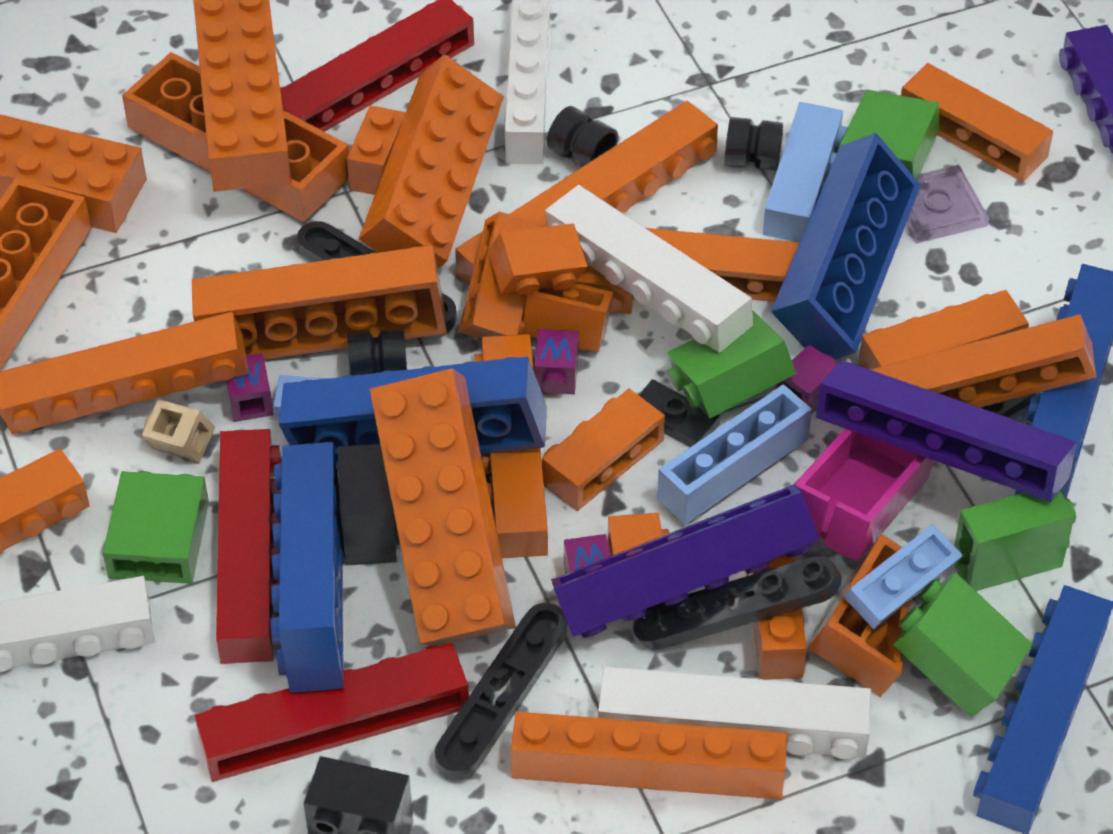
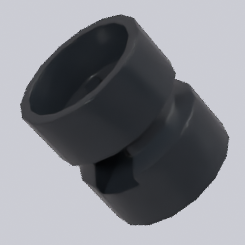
[547,106,618,167]
[724,116,784,171]
[347,328,407,376]

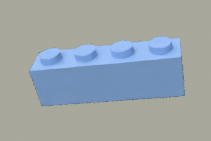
[763,102,848,242]
[657,384,812,525]

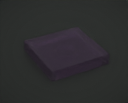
[906,164,989,244]

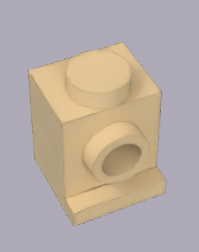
[141,399,216,464]

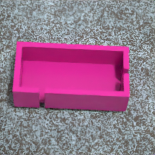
[794,429,934,562]

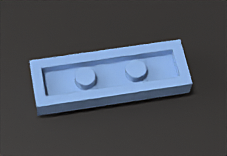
[844,524,963,629]

